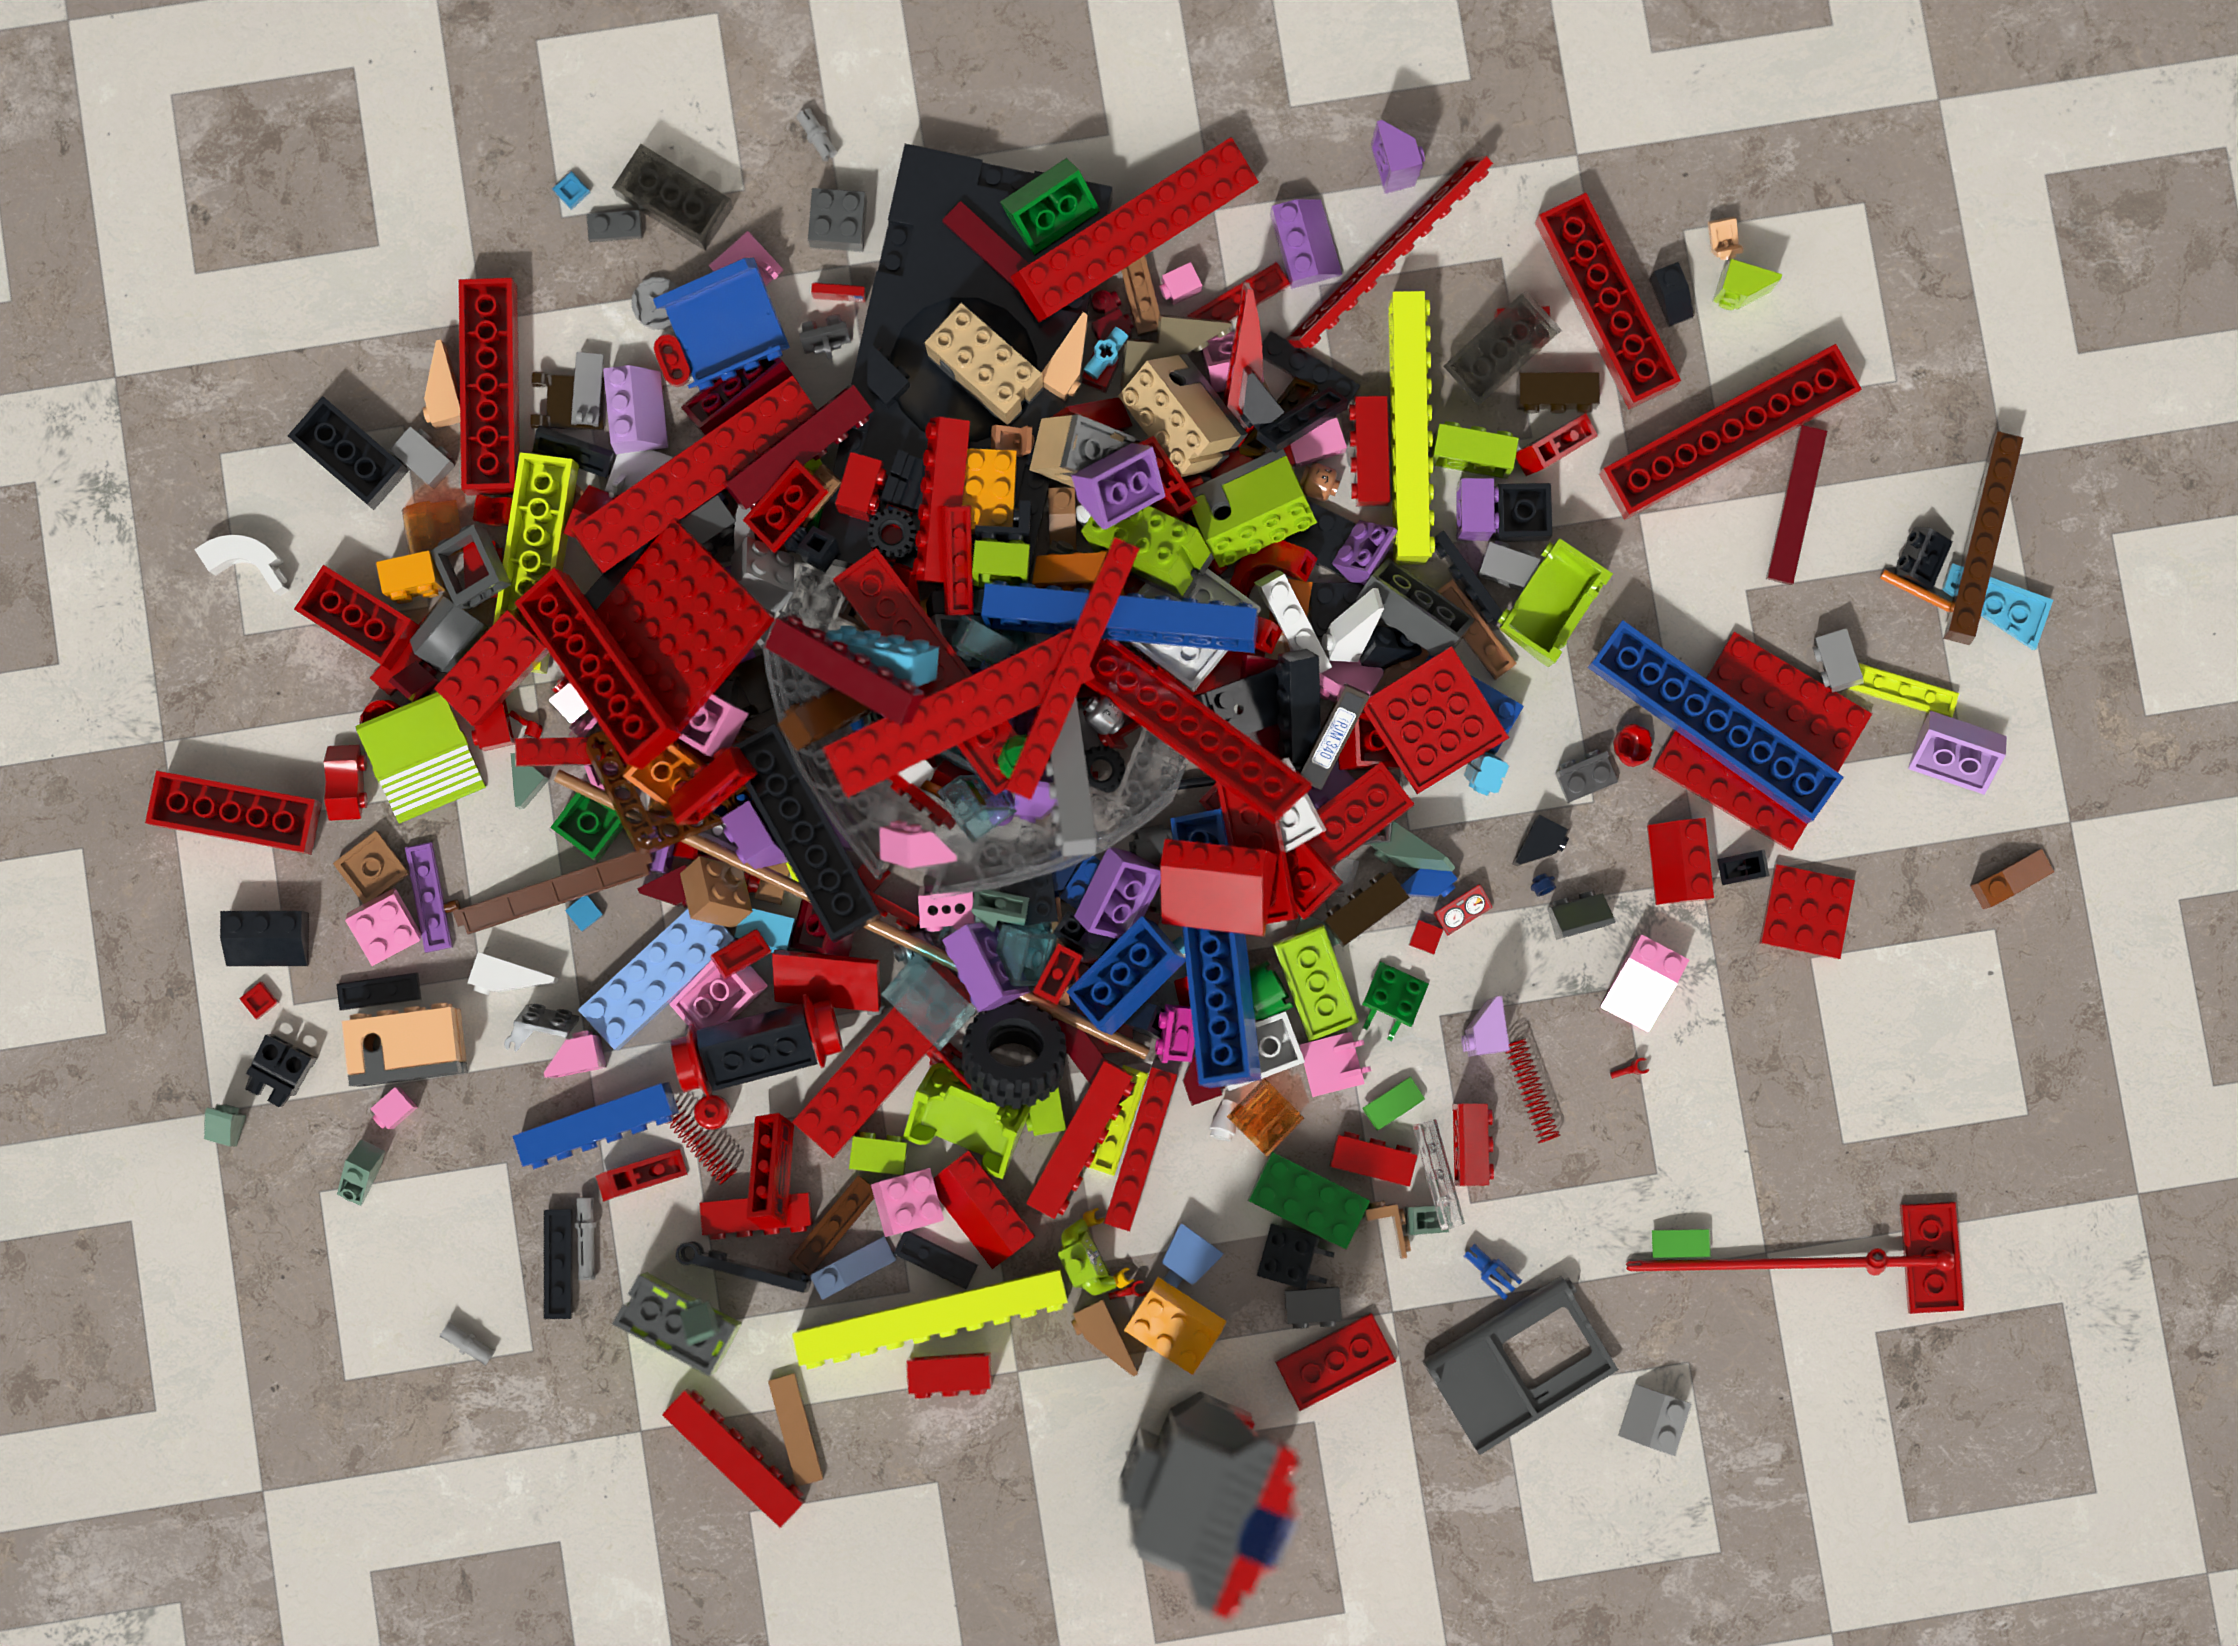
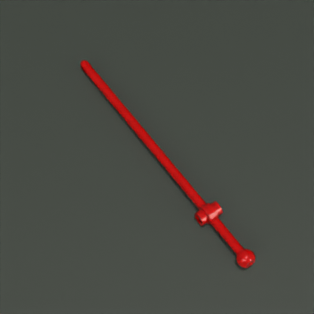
[1626,1248,1954,1276]

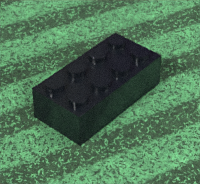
[287,396,409,510]

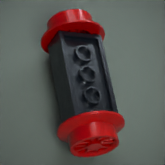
[671,994,843,1097]

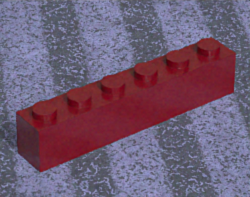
[723,385,873,510]
[764,615,925,725]

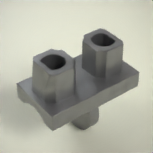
[799,314,851,359]

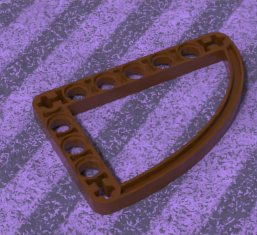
[586,725,804,854]

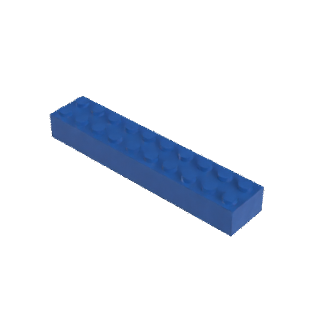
[981,581,1258,653]
[1587,620,1844,824]
[1171,809,1262,1088]

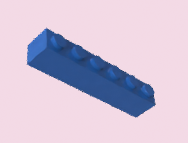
[513,1082,679,1170]

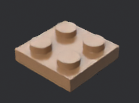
[333,831,410,904]

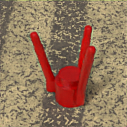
[926,1040,971,1090]

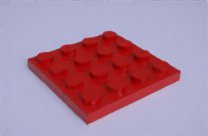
[1363,646,1509,794]

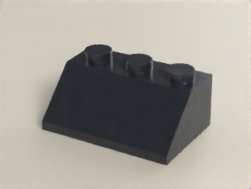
[220,911,309,967]

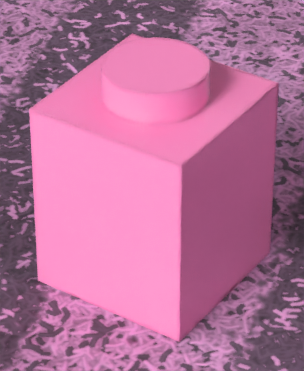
[1160,262,1202,305]
[371,1087,418,1129]

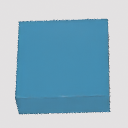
[552,171,591,210]
[565,895,604,932]

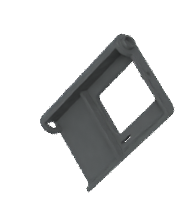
[1422,1276,1619,1455]

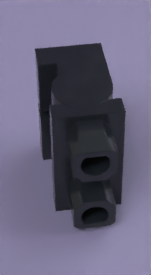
[881,449,926,513]
[245,1034,318,1107]

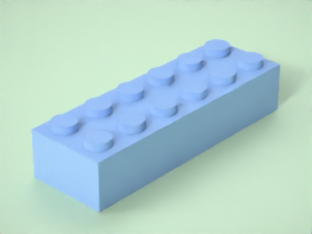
[578,909,737,1050]

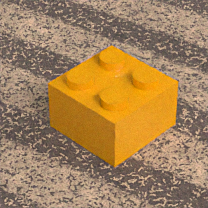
[376,551,445,604]

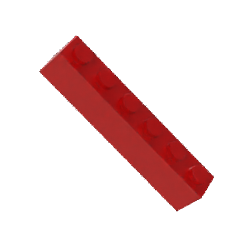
[913,417,970,584]
[1026,1059,1135,1219]
[1104,1067,1177,1232]
[662,1389,805,1528]

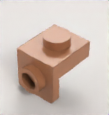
[991,425,1034,457]

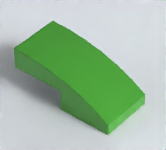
[1362,1077,1425,1131]
[1652,1229,1711,1258]

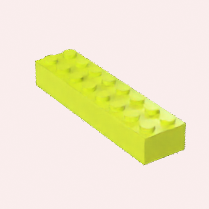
[493,452,579,674]

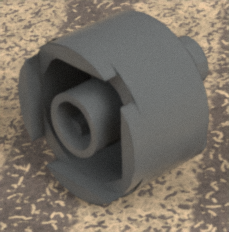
[1129,824,1172,867]

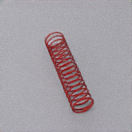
[1505,1038,1561,1143]
[665,1100,737,1185]

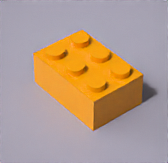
[962,448,1017,535]
[1124,1277,1226,1375]

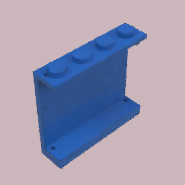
[653,258,790,391]

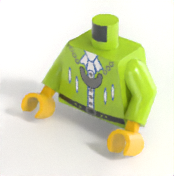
[1058,1208,1134,1295]

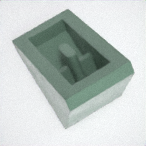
[510,753,549,809]
[1405,1205,1449,1235]

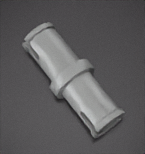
[796,108,838,161]
[439,1322,495,1366]

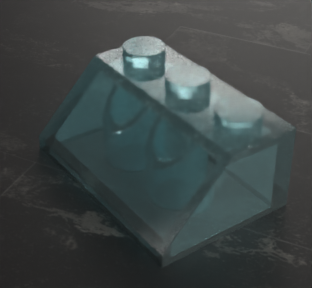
[881,954,978,1051]

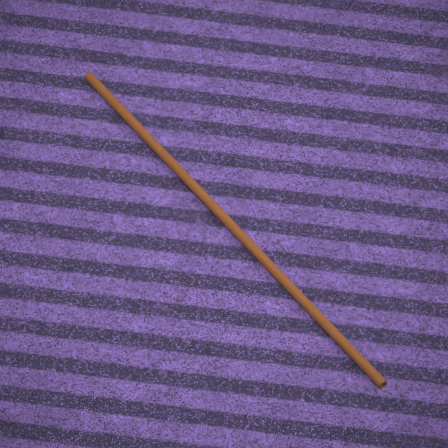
[554,769,1150,1060]

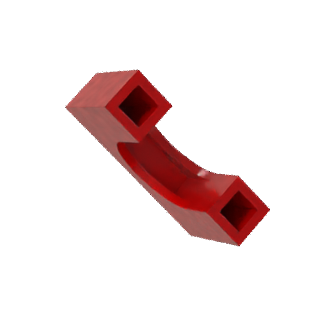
[1229,540,1318,654]

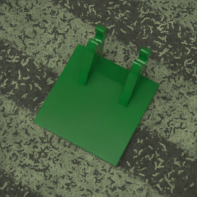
[1362,961,1429,1042]

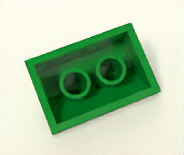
[1000,158,1100,255]

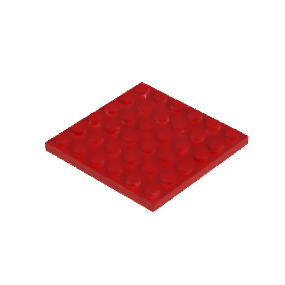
[595,519,776,732]
[1652,632,1872,851]

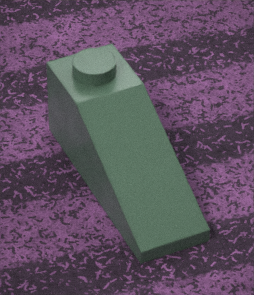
[1370,821,1455,871]

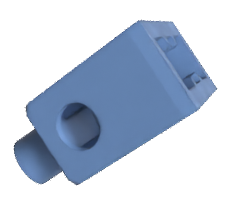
[1162,1223,1223,1288]

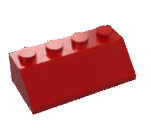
[933,1150,1035,1269]

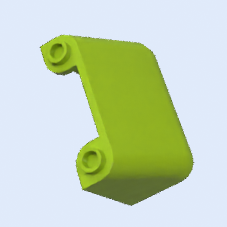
[1497,538,1613,667]
[903,1063,1031,1179]

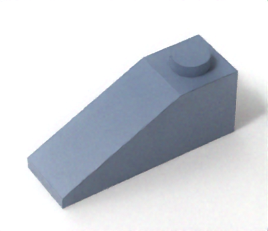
[810,1236,897,1300]

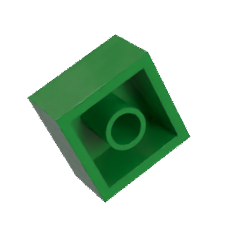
[550,793,630,862]

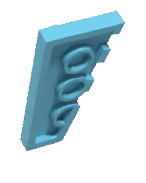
[1942,563,2053,651]

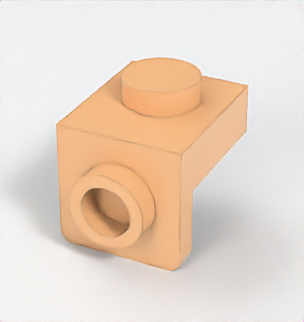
[1708,217,1743,260]

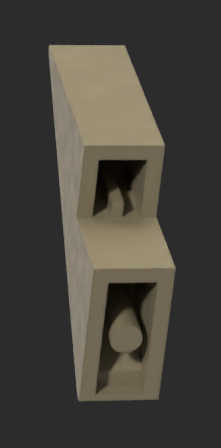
[1120,314,1232,391]

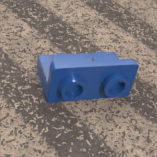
[1060,854,1101,909]

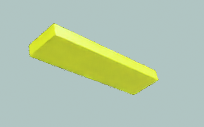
[1848,663,1959,718]
[1089,1065,1149,1176]

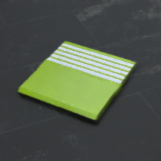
[355,692,486,824]

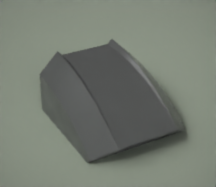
[410,595,488,672]

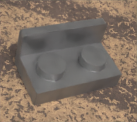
[1555,749,1618,803]

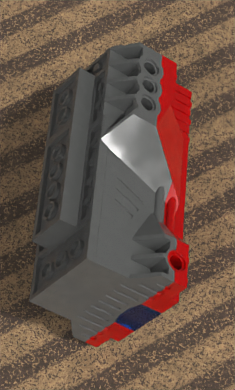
[1119,1391,1303,1620]

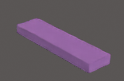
[405,842,453,953]

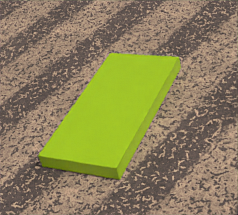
[1272,923,1359,1042]

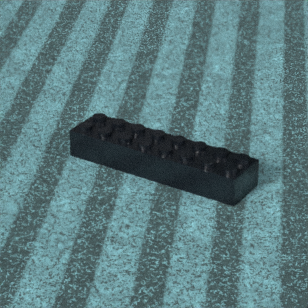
[733,724,882,943]

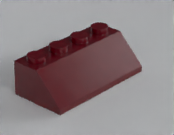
[681,358,799,436]

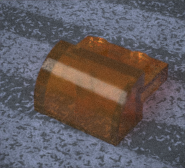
[401,500,463,556]
[1227,1078,1304,1157]

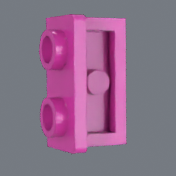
[1155,1004,1194,1063]

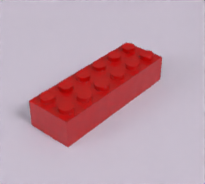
[145,770,322,855]

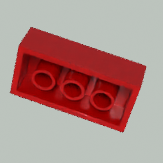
[294,565,419,670]
[434,610,549,726]

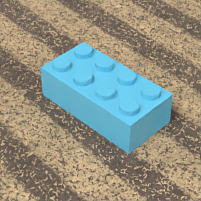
[826,625,939,687]

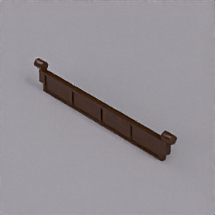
[443,836,654,935]

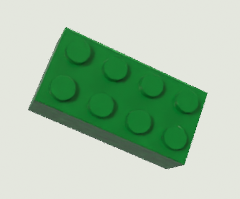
[1247,1152,1370,1250]

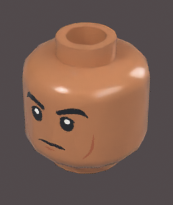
[1300,463,1341,501]

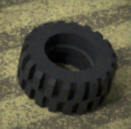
[962,1002,1067,1108]

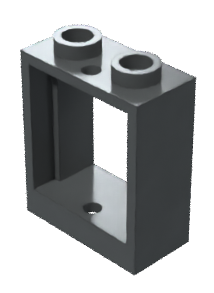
[430,525,512,610]

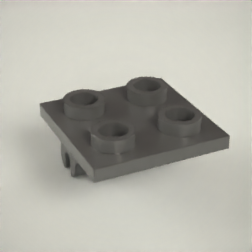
[504,1004,579,1051]

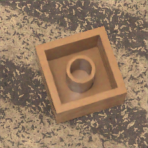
[680,856,753,928]

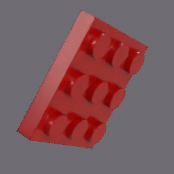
[1760,864,1855,960]

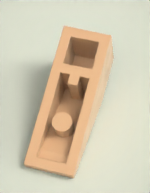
[1041,312,1088,401]
[423,339,460,429]

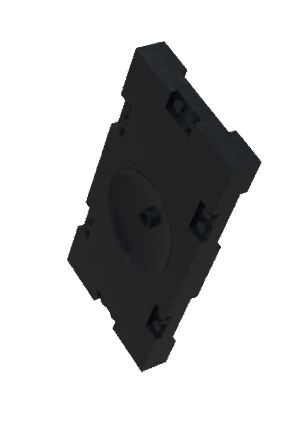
[819,143,1113,590]

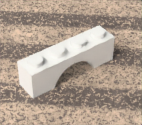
[1254,569,1332,674]

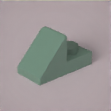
[971,888,1029,932]

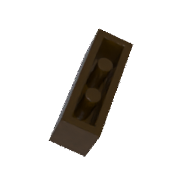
[1516,372,1600,414]
[1323,872,1410,947]

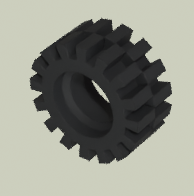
[867,508,917,560]
[1084,745,1126,795]

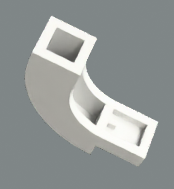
[194,535,289,596]

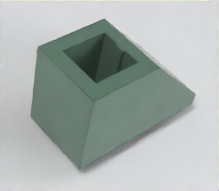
[204,1104,246,1147]
[337,1139,385,1206]

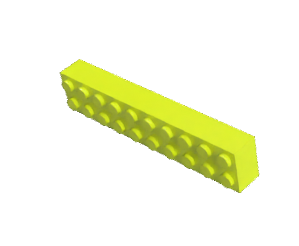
[1388,291,1435,565]
[792,1268,1068,1369]

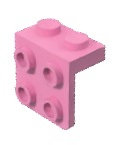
[1319,659,1384,703]

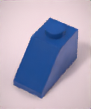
[1401,869,1458,898]

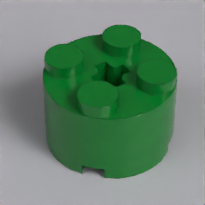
[1249,960,1294,1021]

